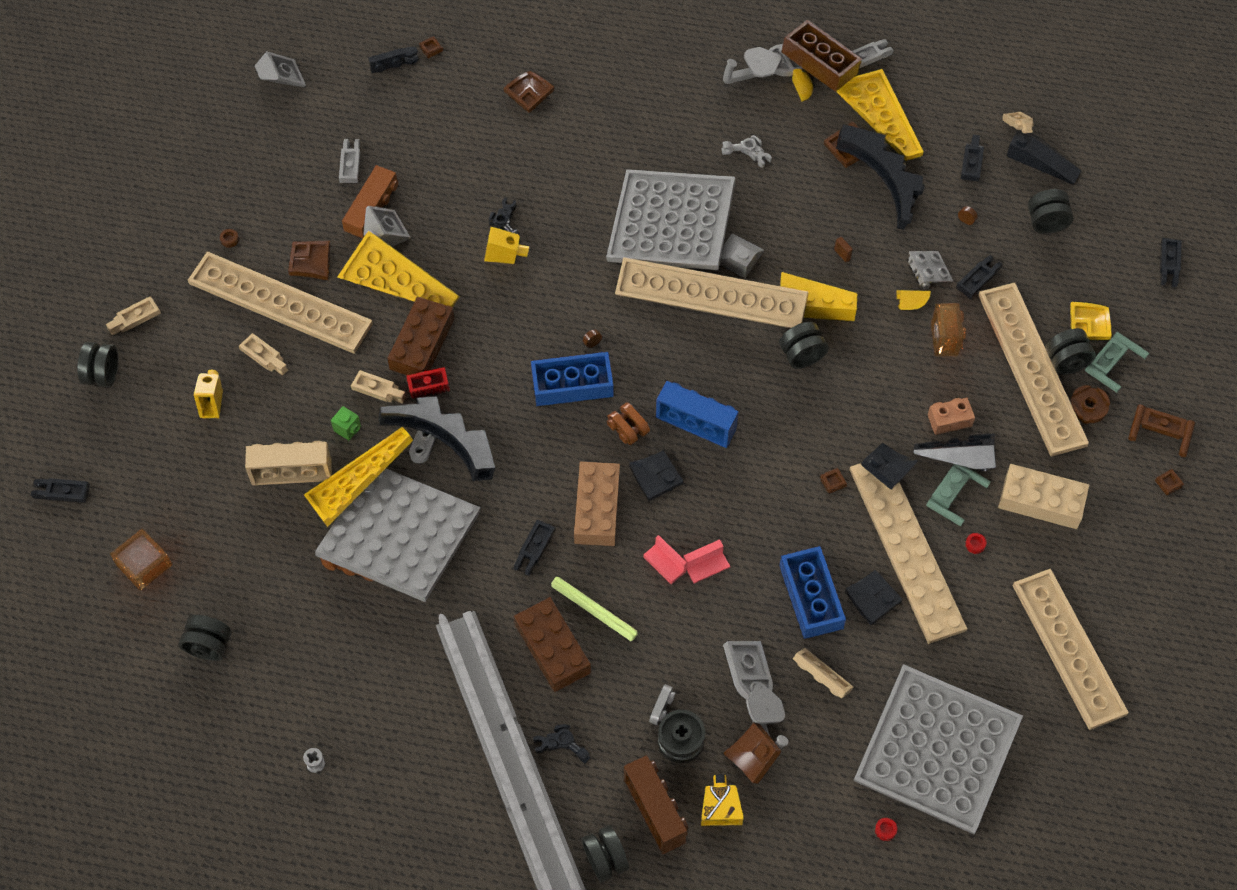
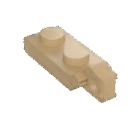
[1003,112,1034,133]
[106,297,161,335]
[239,333,288,376]
[351,370,406,404]

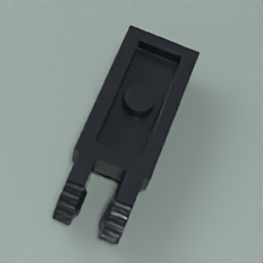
[368,46,419,73]
[1160,238,1182,287]
[956,255,1003,299]
[31,478,90,503]
[513,519,556,576]

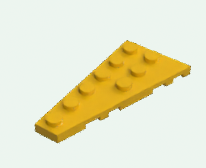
[836,69,923,161]
[337,231,460,307]
[304,427,413,527]

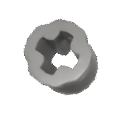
[303,748,325,773]

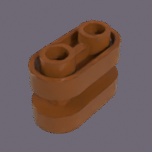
[607,402,650,445]

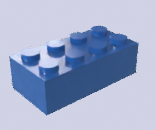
[531,352,613,406]
[656,381,739,448]
[779,546,846,639]

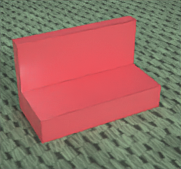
[644,535,687,585]
[683,540,730,584]

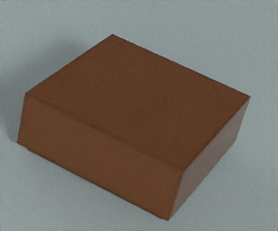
[419,36,443,58]
[834,237,853,262]
[820,468,847,494]
[1155,469,1184,495]

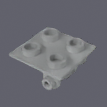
[908,251,953,289]

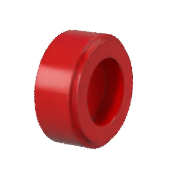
[965,533,987,554]
[875,818,897,841]

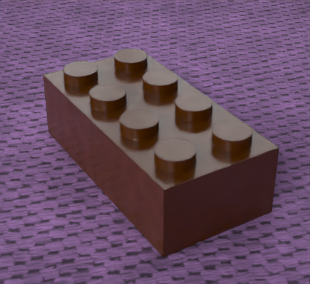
[781,20,862,92]
[387,296,454,375]
[514,597,591,692]
[624,755,689,855]

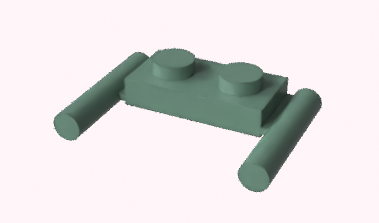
[1085,332,1150,393]
[926,464,991,526]

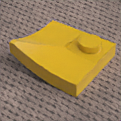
[1070,302,1111,340]

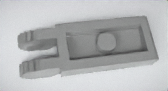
[852,39,894,68]
[339,139,360,183]

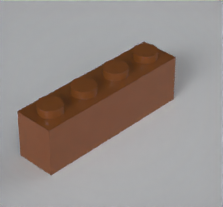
[342,165,398,238]

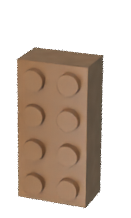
[574,462,620,546]

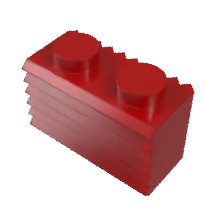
[407,367,450,399]

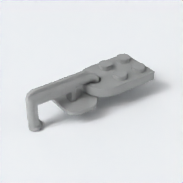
[723,44,808,84]
[723,641,788,750]

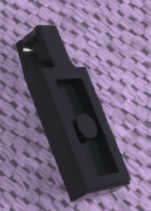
[960,134,984,182]

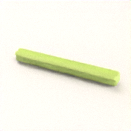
[551,577,637,641]

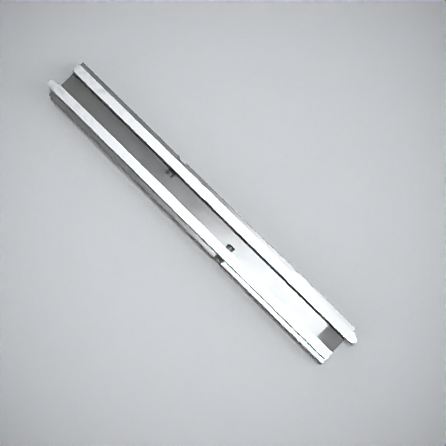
[436,611,585,890]

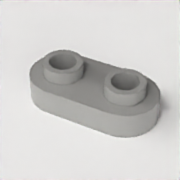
[409,430,436,463]
[649,684,675,725]

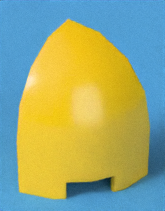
[792,69,813,102]
[897,290,931,310]

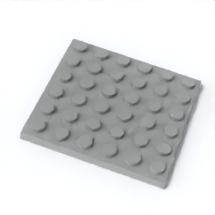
[606,169,736,270]
[315,468,481,602]
[854,664,1023,834]

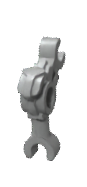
[721,135,772,168]

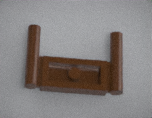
[1128,404,1195,457]

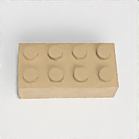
[245,441,332,485]
[998,464,1089,529]

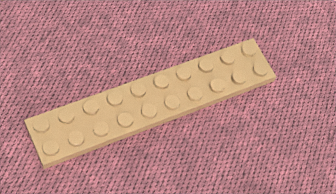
[188,252,373,354]
[615,257,809,328]
[978,283,1089,457]
[850,463,967,644]

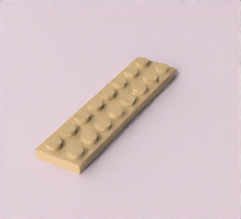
[1013,569,1129,730]

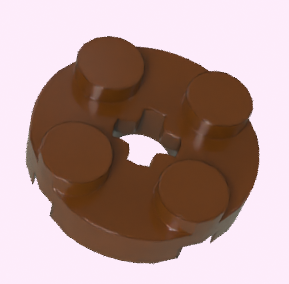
[1070,385,1110,424]

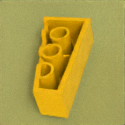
[780,272,857,321]

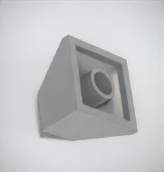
[255,51,306,87]
[363,206,411,247]
[719,234,764,278]

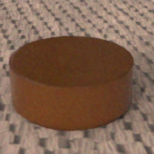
[958,206,978,225]
[220,229,239,248]
[583,329,602,348]

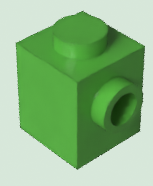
[331,406,361,440]

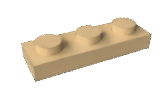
[793,648,853,698]

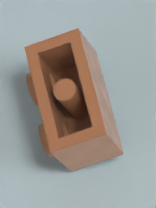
[928,398,975,435]

